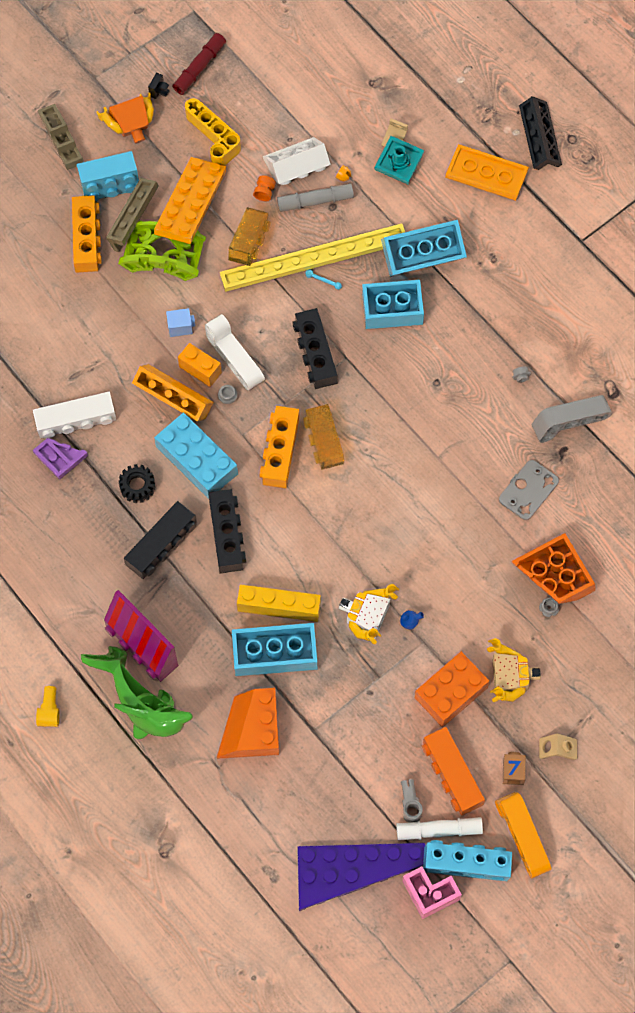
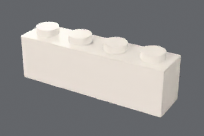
[33,391,116,439]

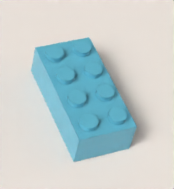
[381,220,467,277]
[154,412,238,499]
[232,623,318,676]

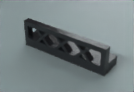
[519,96,562,170]

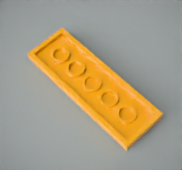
[154,157,226,244]

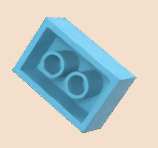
[77,151,139,201]
[362,280,424,329]

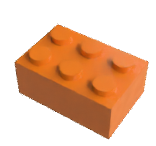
[415,651,489,728]

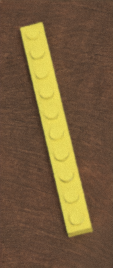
[220,224,405,292]

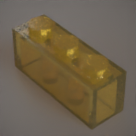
[228,207,271,266]
[303,404,344,470]

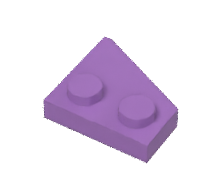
[33,438,88,480]

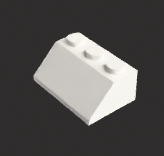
[263,137,331,185]

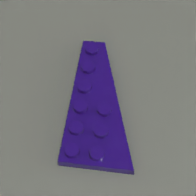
[298,843,425,911]

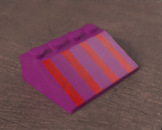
[104,590,179,682]

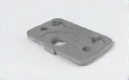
[499,460,559,520]

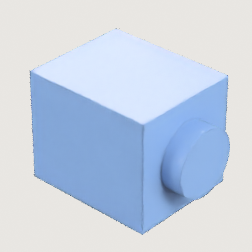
[166,308,195,337]

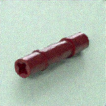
[172,33,226,95]

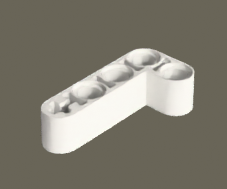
[205,314,265,390]

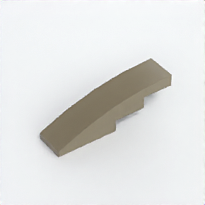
[38,104,84,170]

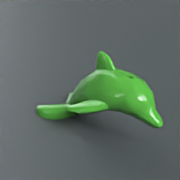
[81,646,193,739]

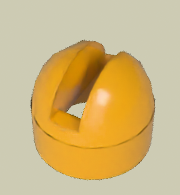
[335,165,351,182]

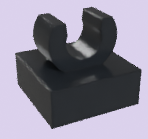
[148,72,170,99]

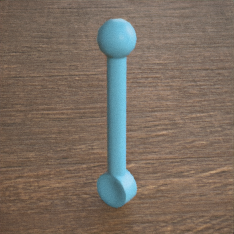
[305,269,342,290]

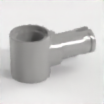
[401,779,422,822]

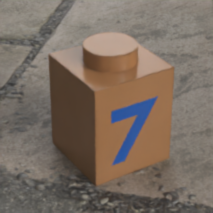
[503,752,526,785]

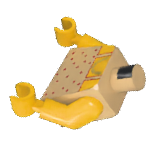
[487,638,541,702]

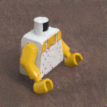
[339,584,399,644]

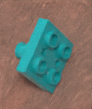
[374,136,424,185]

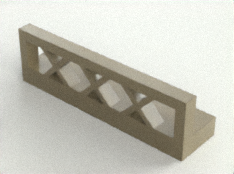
[106,178,159,252]

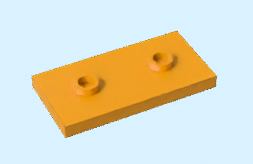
[445,144,529,201]

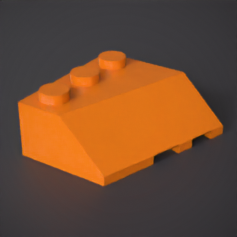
[511,533,595,604]
[217,688,279,759]

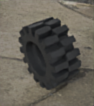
[118,464,156,503]

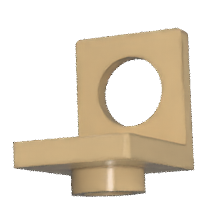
[381,118,408,147]
[539,734,577,760]

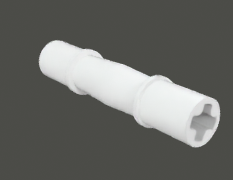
[396,817,483,840]

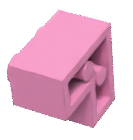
[402,867,462,919]

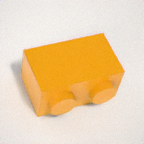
[178,343,222,387]

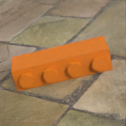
[421,727,485,816]

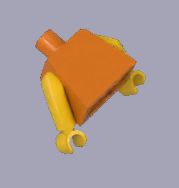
[96,92,154,144]

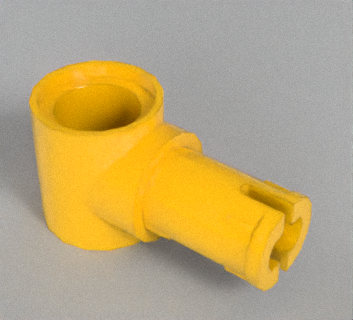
[36,686,60,727]

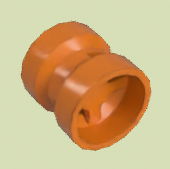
[253,175,276,202]

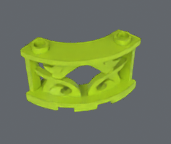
[118,221,206,281]

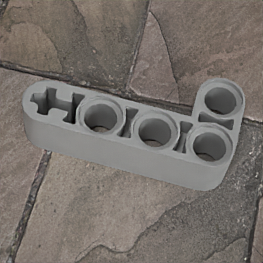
[531,395,612,443]

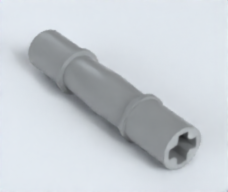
[277,183,354,212]

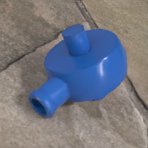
[400,610,424,630]

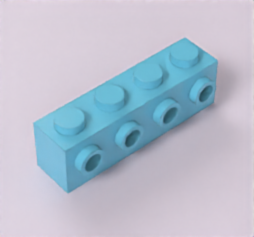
[423,840,512,882]

